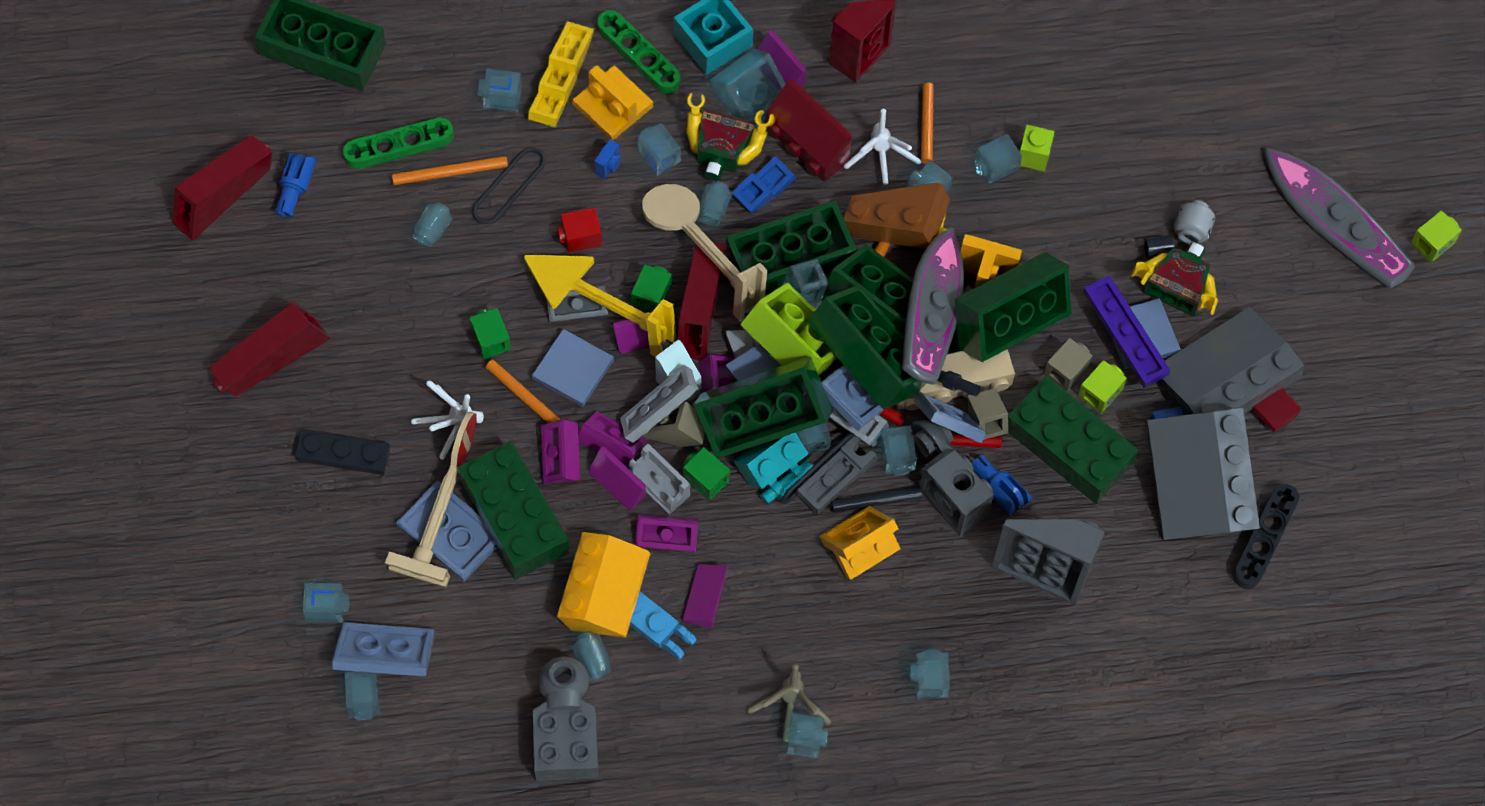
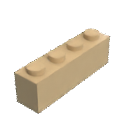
[896,349,1015,411]

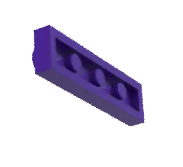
[1083,275,1170,388]

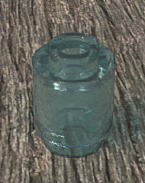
[698,181,732,226]
[412,202,453,247]
[572,632,612,680]

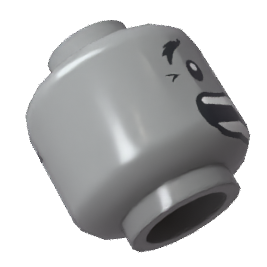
[1173,200,1215,245]

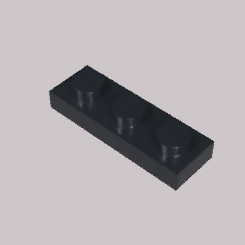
[295,429,391,476]

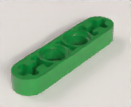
[598,10,680,94]
[343,117,454,169]

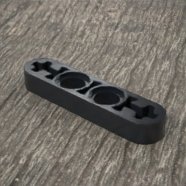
[1233,484,1299,589]

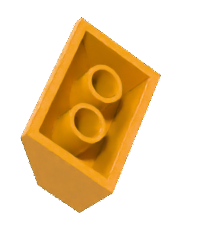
[557,532,651,638]

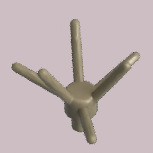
[747,664,831,742]

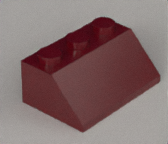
[829,0,896,83]
[765,78,852,182]

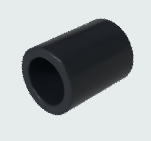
[1144,235,1175,258]

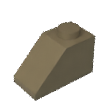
[641,401,706,447]

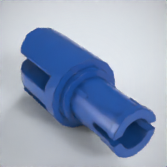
[275,152,317,218]
[972,455,1032,516]

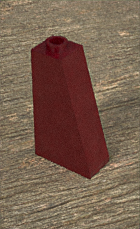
[172,134,272,241]
[678,242,726,360]
[209,301,330,397]

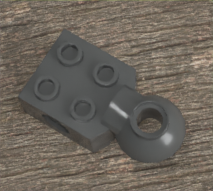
[912,420,994,537]
[533,656,599,781]

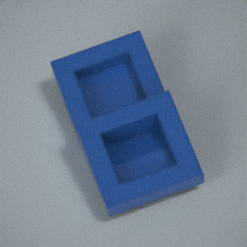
[732,156,797,213]

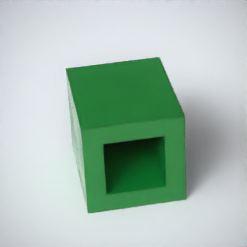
[631,264,672,312]
[470,308,511,360]
[683,447,730,501]

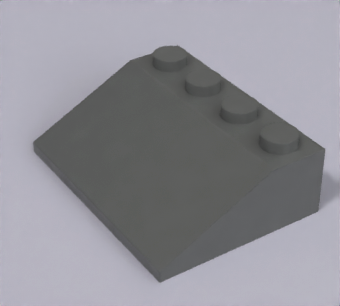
[1159,307,1305,415]
[1146,408,1260,540]
[992,519,1105,605]

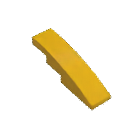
[528,21,594,127]

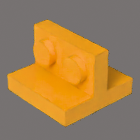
[573,65,653,140]
[960,234,1022,289]
[819,506,901,580]

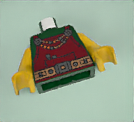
[686,93,775,181]
[1130,243,1218,317]

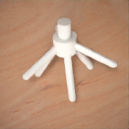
[844,109,921,185]
[411,381,484,460]

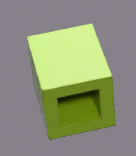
[1017,125,1055,172]
[1411,210,1462,263]
[1078,360,1127,414]

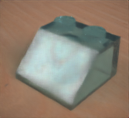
[710,49,785,128]

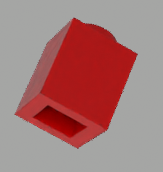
[557,207,602,253]

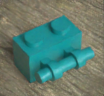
[733,433,813,504]

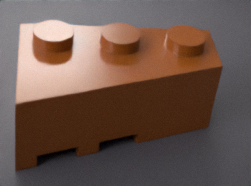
[844,182,950,249]

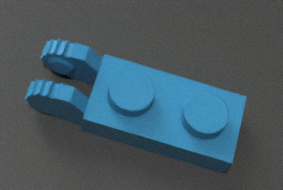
[630,591,697,660]

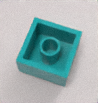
[674,0,753,75]

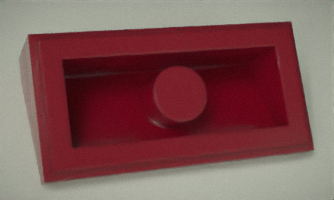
[1252,388,1301,432]

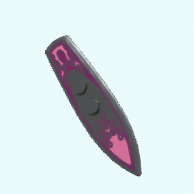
[1264,148,1415,288]
[902,227,964,385]

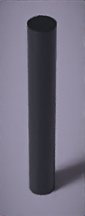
[831,487,922,513]

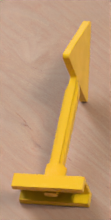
[524,255,677,357]

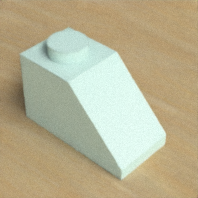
[655,340,701,402]

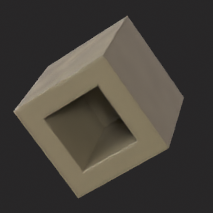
[1044,338,1093,392]
[967,388,1009,440]

